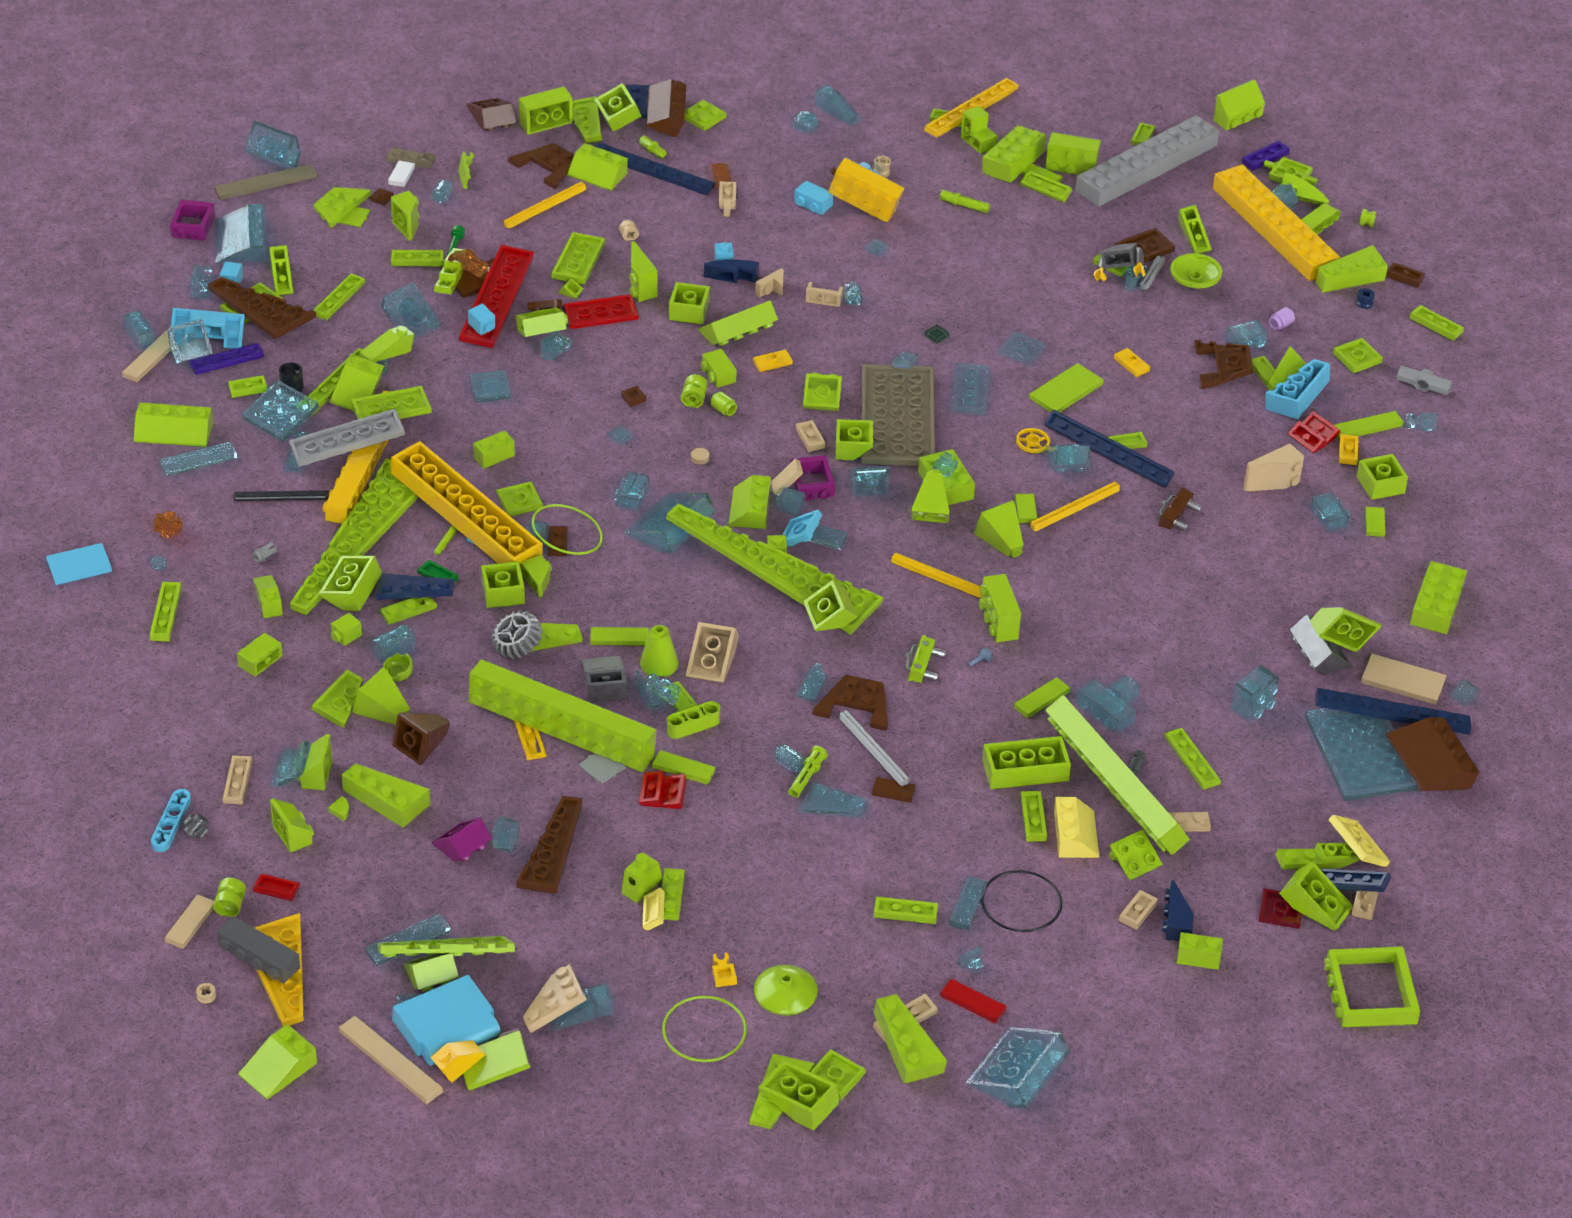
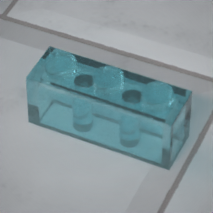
[1076,679,1136,734]

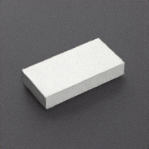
[388,161,415,187]

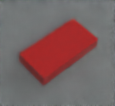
[253,873,300,901]

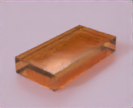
[711,163,732,188]

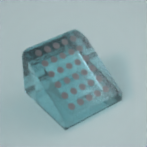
[1449,679,1478,707]

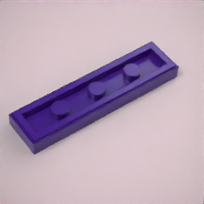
[190,343,264,375]

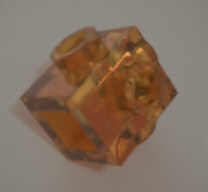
[154,511,183,539]

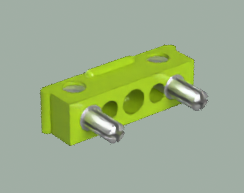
[905,635,946,683]

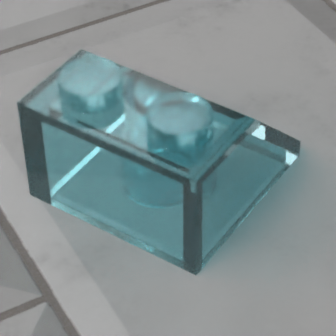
[167,319,213,365]
[1046,444,1090,472]
[849,466,890,497]

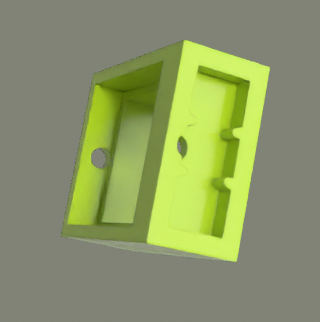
[515,307,568,337]

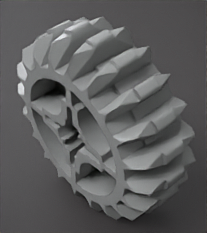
[491,610,543,660]

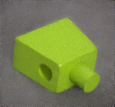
[621,853,663,903]

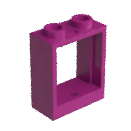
[170,200,215,240]
[790,455,835,501]

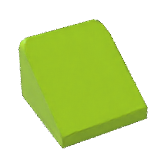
[558,278,584,299]

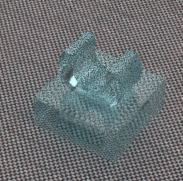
[933,452,958,477]
[957,946,984,974]

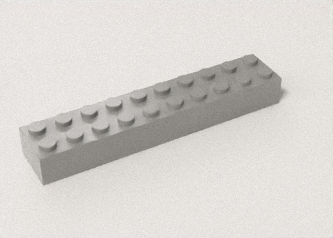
[1075,115,1219,207]

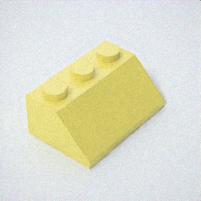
[1054,797,1099,858]

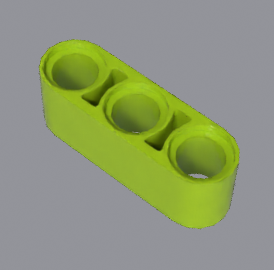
[1301,203,1341,235]
[667,701,720,739]

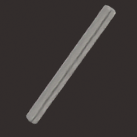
[839,710,910,786]

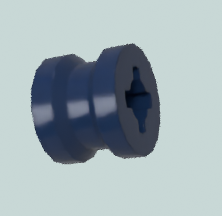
[1356,288,1375,309]

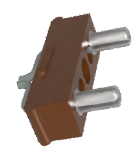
[1158,487,1201,530]

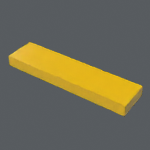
[513,720,547,761]

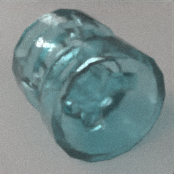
[843,282,862,306]

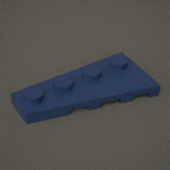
[376,573,455,600]

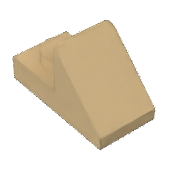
[755,268,784,298]

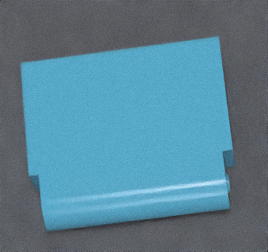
[392,975,501,1066]

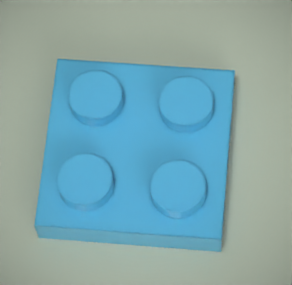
[782,510,822,547]

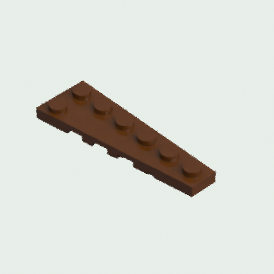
[516,796,583,894]

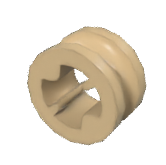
[196,983,216,1004]

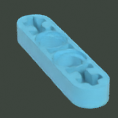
[151,789,191,852]

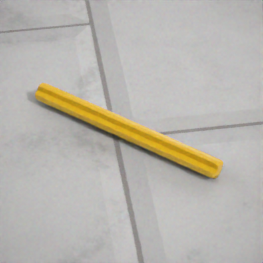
[504,182,586,229]
[1030,482,1120,532]
[891,553,982,598]

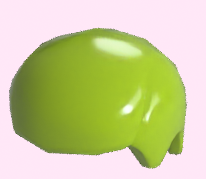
[383,653,413,682]

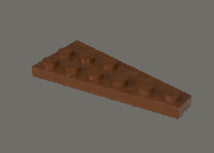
[208,277,316,339]

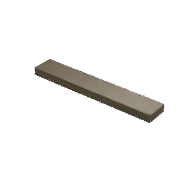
[215,164,317,200]

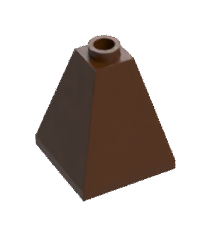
[392,713,450,765]

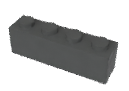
[217,916,300,984]

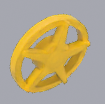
[1016,428,1050,453]

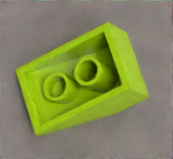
[629,241,658,302]
[330,354,384,412]
[1280,861,1353,931]
[238,1024,317,1100]
[758,1060,839,1131]

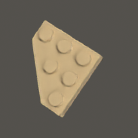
[523,964,587,1033]

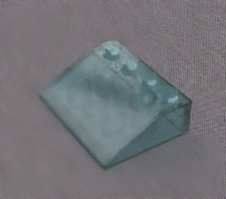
[215,203,268,264]
[624,493,716,553]
[966,1027,1070,1109]

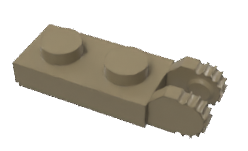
[387,148,436,168]

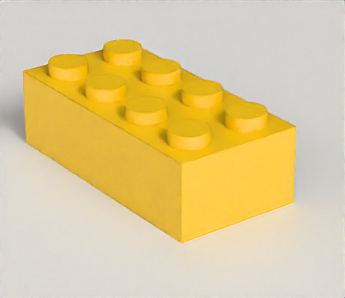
[828,158,905,222]

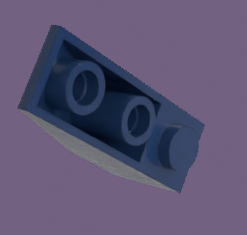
[1162,880,1194,941]

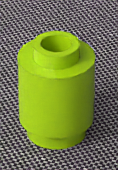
[711,392,737,416]

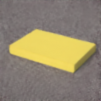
[1329,815,1390,867]

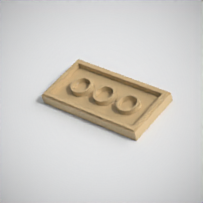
[1361,654,1447,705]

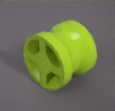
[1359,209,1377,228]

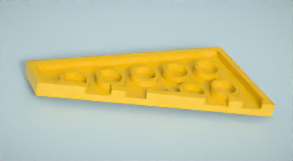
[254,913,304,1026]

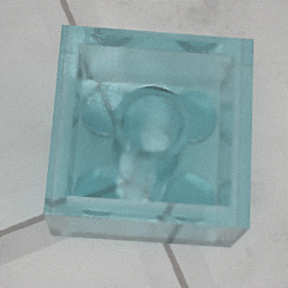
[1231,665,1279,722]

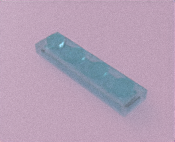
[160,442,237,477]
[365,913,450,966]

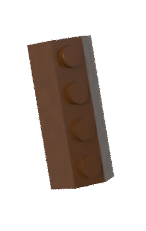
[646,79,686,137]

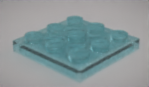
[241,380,319,442]

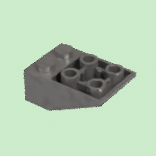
[581,656,627,702]

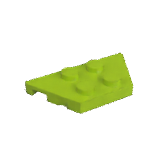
[313,187,371,228]

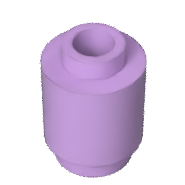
[1269,307,1295,330]

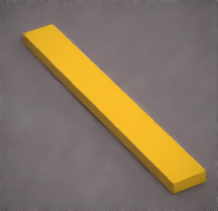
[924,78,1019,138]

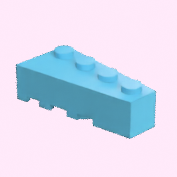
[1265,359,1330,420]

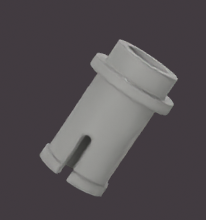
[252,542,277,563]

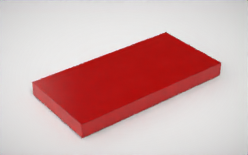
[563,294,639,329]

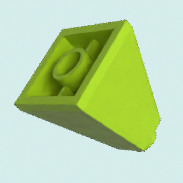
[912,469,949,523]
[974,500,1024,558]
[352,667,410,725]

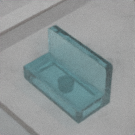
[635,670,667,712]

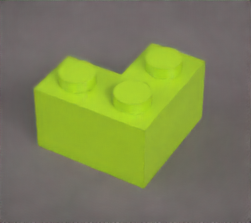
[961,106,997,154]

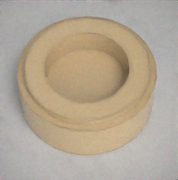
[691,448,709,464]

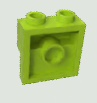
[803,373,842,411]

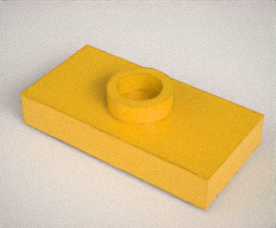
[1114,348,1150,377]
[753,349,793,372]

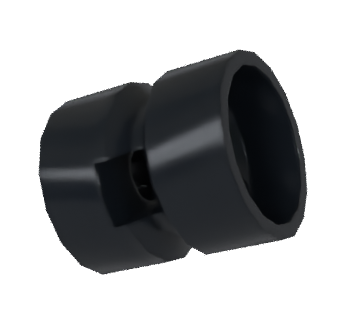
[279,362,304,395]

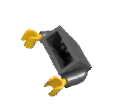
[1094,243,1146,282]

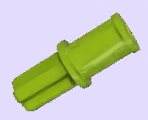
[639,135,667,159]

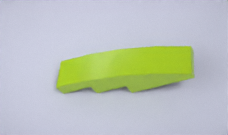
[434,248,470,295]

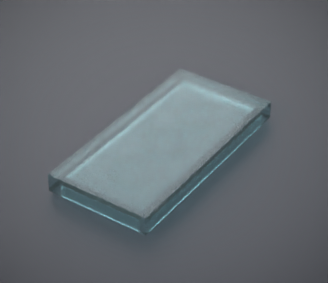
[951,363,991,415]

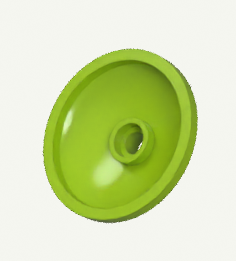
[1170,253,1222,289]
[754,965,818,1015]

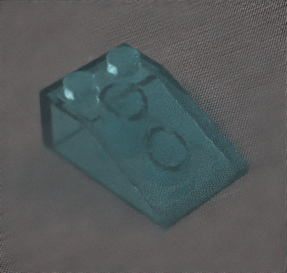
[381,282,441,339]

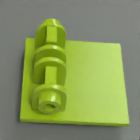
[1109,829,1163,880]

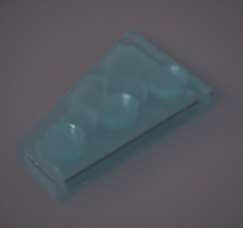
[798,782,870,818]

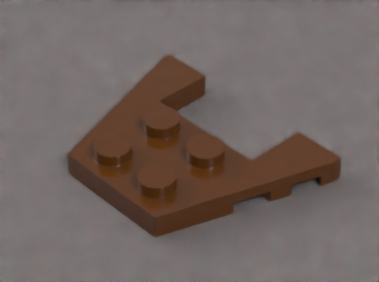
[508,143,575,189]
[1194,340,1253,389]
[812,674,888,731]

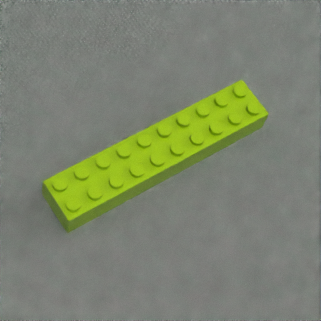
[469,659,656,773]
[1045,695,1190,855]

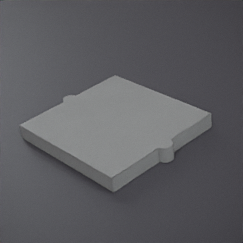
[578,753,626,784]

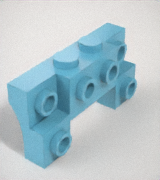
[169,308,245,349]

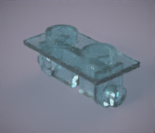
[796,663,828,701]

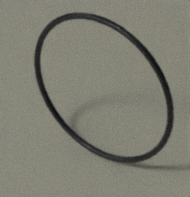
[981,870,1062,932]

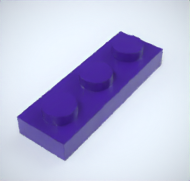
[1242,140,1290,171]

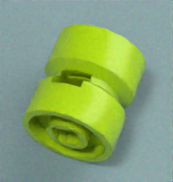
[681,374,708,408]
[213,878,246,917]

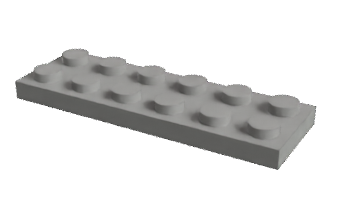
[289,409,405,467]

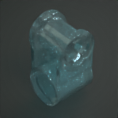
[1123,265,1148,291]
[540,331,573,360]

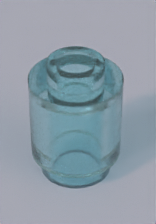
[432,180,453,203]
[774,744,805,771]

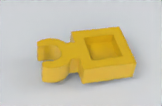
[712,952,737,987]

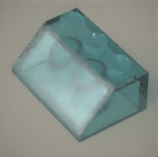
[245,120,301,168]

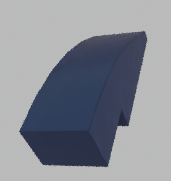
[704,260,760,283]

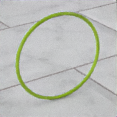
[532,504,603,555]
[662,996,747,1062]

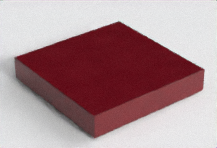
[1258,888,1302,929]

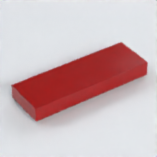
[940,979,1006,1024]

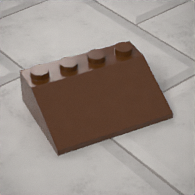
[1386,717,1480,791]

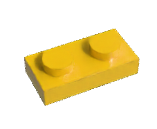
[1339,434,1358,465]

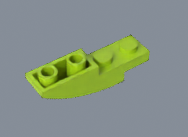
[1275,843,1360,871]

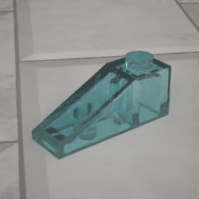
[815,85,862,127]
[549,983,614,1032]

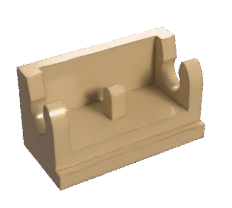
[806,282,844,307]
[1351,891,1378,920]

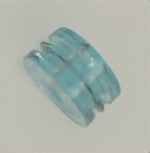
[150,556,166,571]

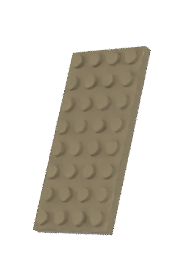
[861,364,935,466]

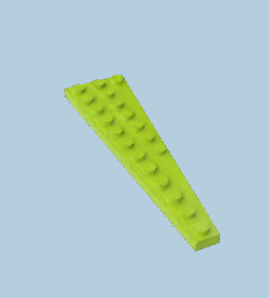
[290,458,419,615]
[666,504,884,635]

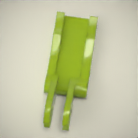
[458,151,474,189]

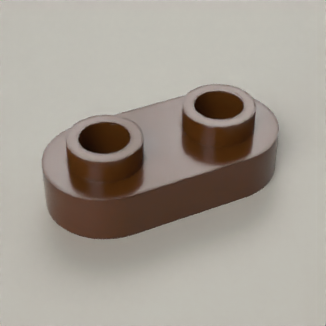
[527,299,563,312]

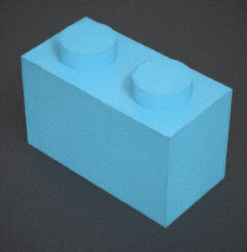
[794,181,833,215]

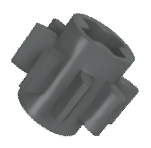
[183,813,209,838]

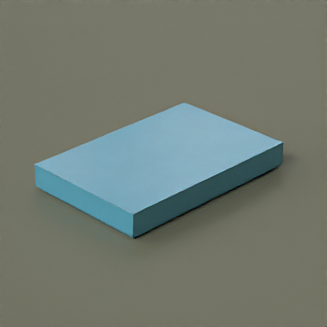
[46,543,112,585]

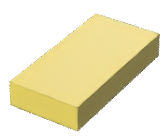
[642,888,665,930]

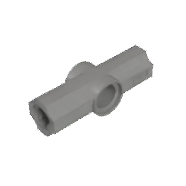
[1396,366,1453,395]

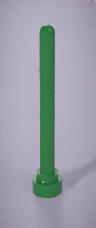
[442,225,465,269]

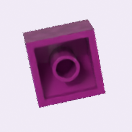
[431,817,492,862]

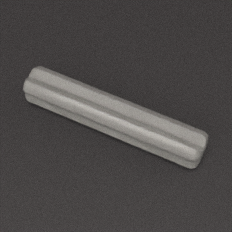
[1139,256,1165,290]

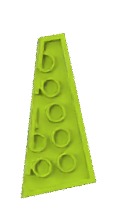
[378,936,515,957]

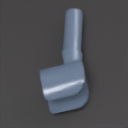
[967,648,994,667]

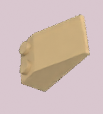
[1243,444,1304,491]
[685,622,739,684]

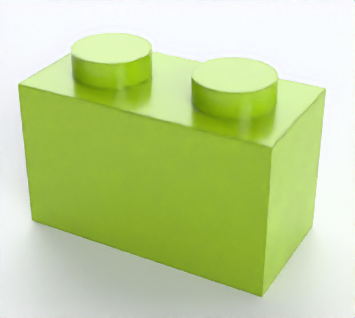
[700,349,737,388]
[473,430,515,469]
[237,633,283,677]
[1177,933,1223,970]

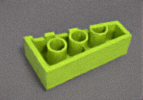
[1316,245,1388,293]
[341,763,431,828]
[873,994,947,1084]

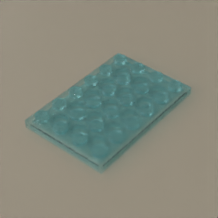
[1305,708,1420,801]

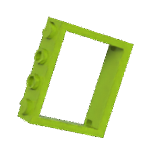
[1324,947,1420,1027]

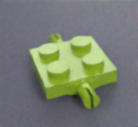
[1264,157,1318,185]

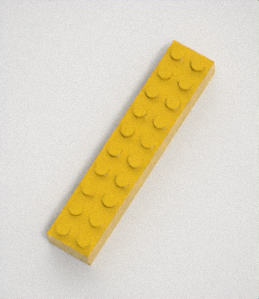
[1213,164,1340,281]
[391,441,543,568]

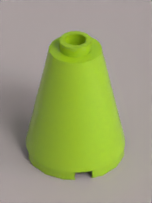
[640,625,679,678]

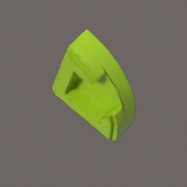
[328,796,349,821]

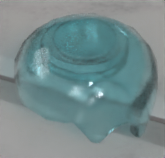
[792,111,818,133]

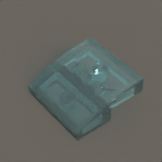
[270,740,311,787]

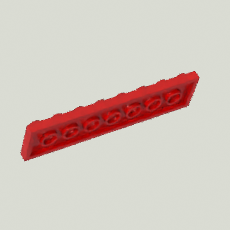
[459,244,534,348]

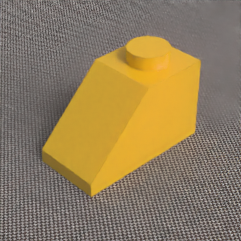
[430,1040,485,1083]

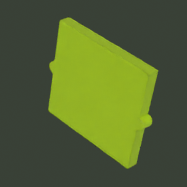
[338,207,371,227]

